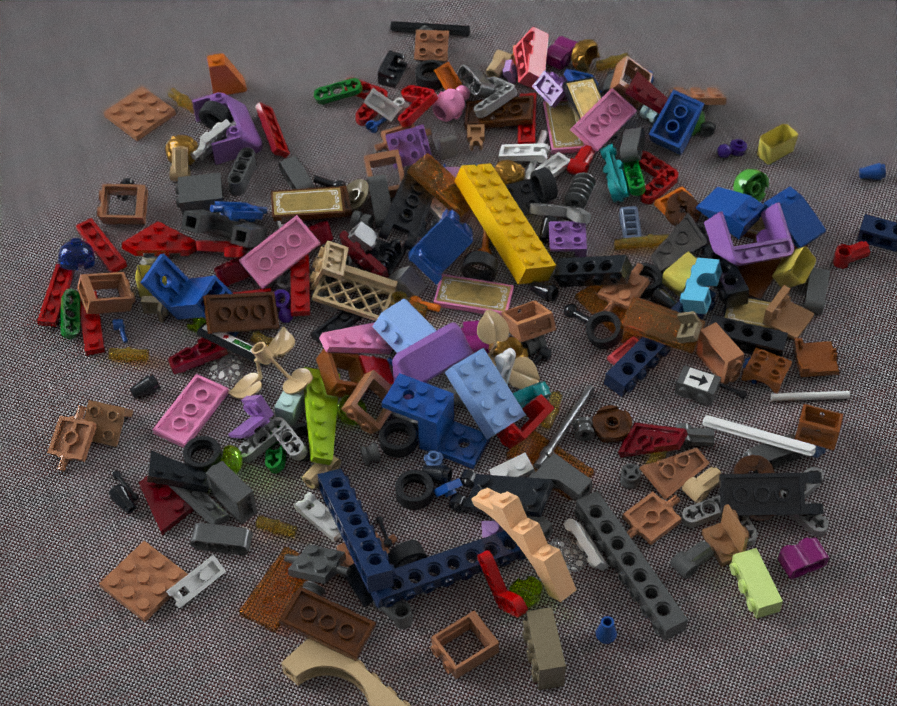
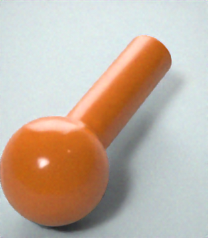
[478,230,492,255]
[408,296,441,312]

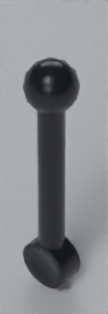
[720,382,747,399]
[112,471,139,501]
[376,516,392,548]

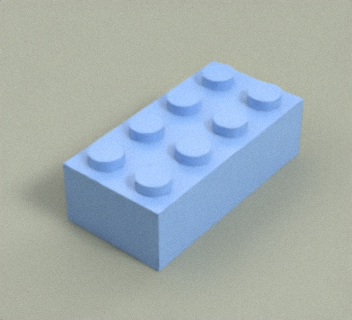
[445,348,526,440]

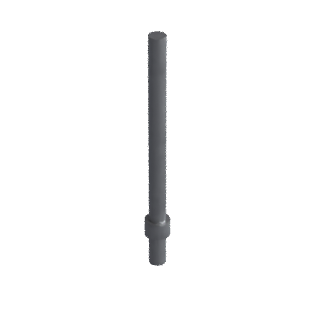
[534,385,594,469]

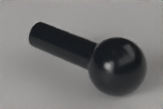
[313,176,346,187]
[564,304,590,324]

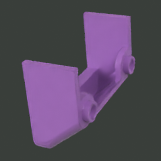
[192,92,263,165]
[704,202,794,266]
[392,322,474,400]

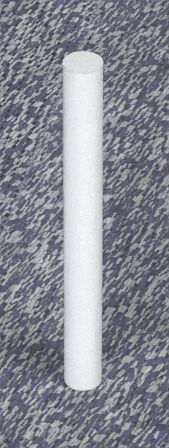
[524,130,548,180]
[770,391,850,401]

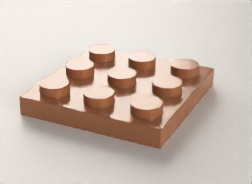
[103,86,176,141]
[669,87,726,105]
[99,541,188,622]

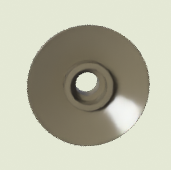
[346,179,369,211]

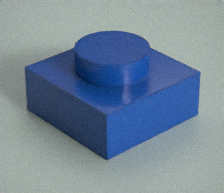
[434,478,463,498]

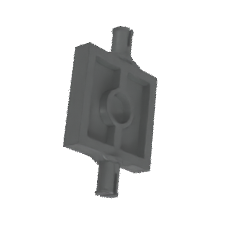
[284,544,351,584]

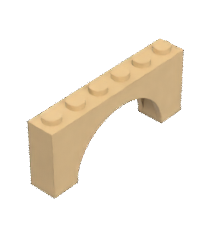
[281,639,411,706]

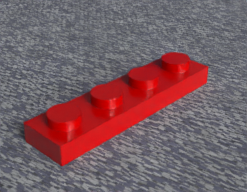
[518,93,537,144]
[255,102,290,158]
[76,218,127,273]
[291,254,310,316]
[37,264,75,327]
[80,291,105,356]

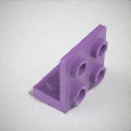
[532,71,567,108]
[385,124,433,169]
[549,221,587,257]
[228,395,274,439]

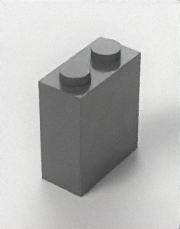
[175,172,224,215]

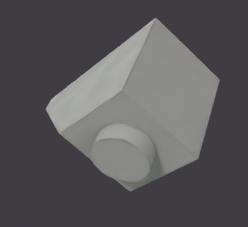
[340,221,379,252]

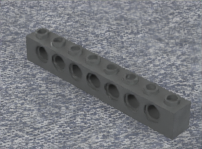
[574,491,688,641]

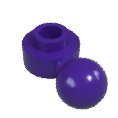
[717,139,747,158]
[275,289,293,323]

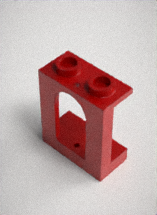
[497,394,554,449]

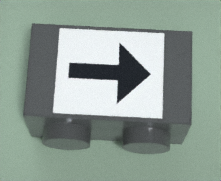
[675,365,721,406]

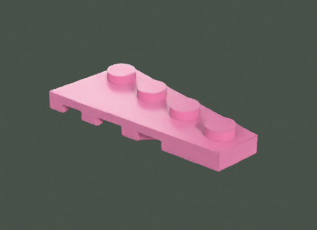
[319,323,393,354]

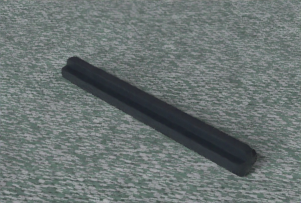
[390,21,470,36]

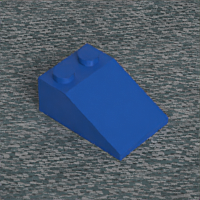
[649,89,705,155]
[761,186,826,248]
[696,187,765,239]

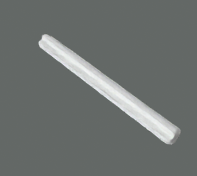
[703,415,816,456]

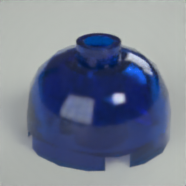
[58,238,95,270]

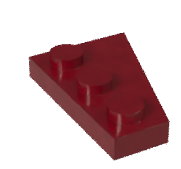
[625,71,668,114]
[339,230,389,278]
[168,337,228,375]
[618,422,688,458]
[138,476,194,535]

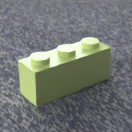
[729,548,783,619]

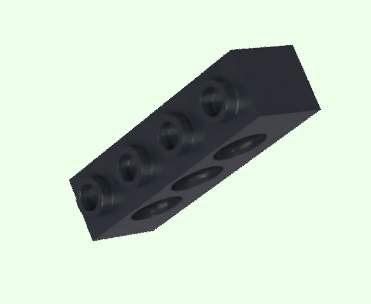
[700,245,749,308]
[553,255,633,287]
[710,315,788,357]

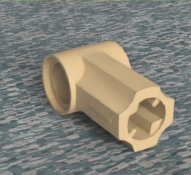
[486,49,514,78]
[170,146,191,181]
[302,455,341,489]
[682,467,721,504]

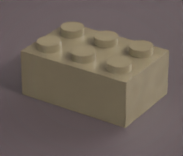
[522,607,566,690]

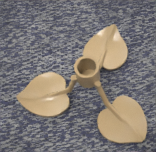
[458,310,540,398]
[228,327,313,399]

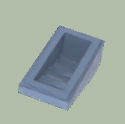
[619,206,642,243]

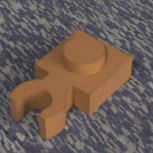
[467,124,485,151]

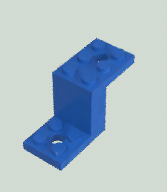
[409,209,473,285]
[140,254,239,337]
[381,373,490,469]

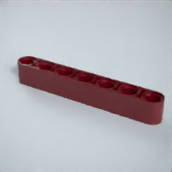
[214,221,334,286]

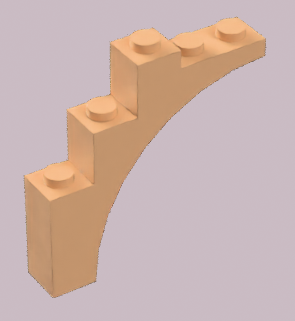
[472,488,576,602]

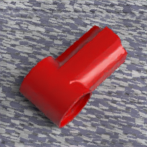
[567,145,596,175]
[833,241,871,269]

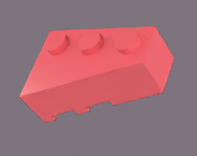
[513,27,549,90]

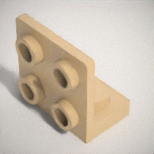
[309,241,349,290]

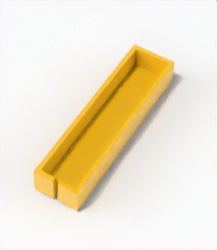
[454,163,556,284]

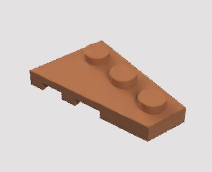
[639,448,710,499]

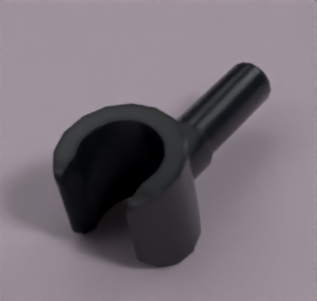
[533,347,552,365]

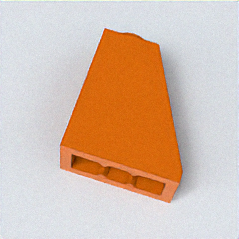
[207,53,247,95]

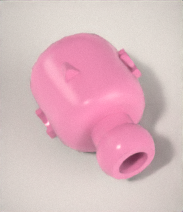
[432,85,470,122]

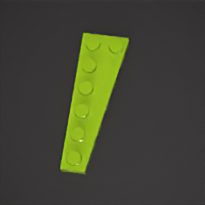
[303,367,340,465]

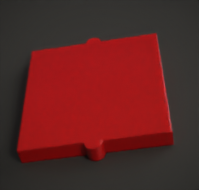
[358,355,394,385]

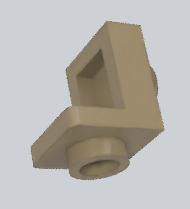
[141,296,169,323]
[676,311,702,343]

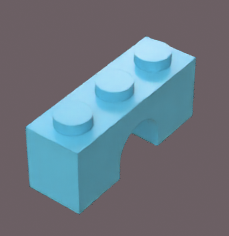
[680,258,722,314]

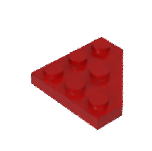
[122,221,197,256]

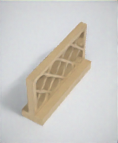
[312,265,398,321]

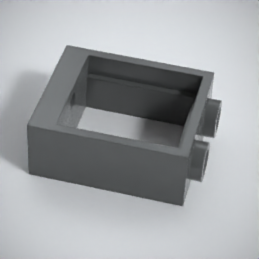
[206,461,257,525]

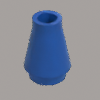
[859,162,886,180]
[595,616,617,644]

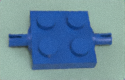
[210,201,268,222]

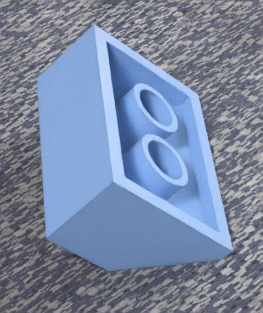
[372,299,437,353]

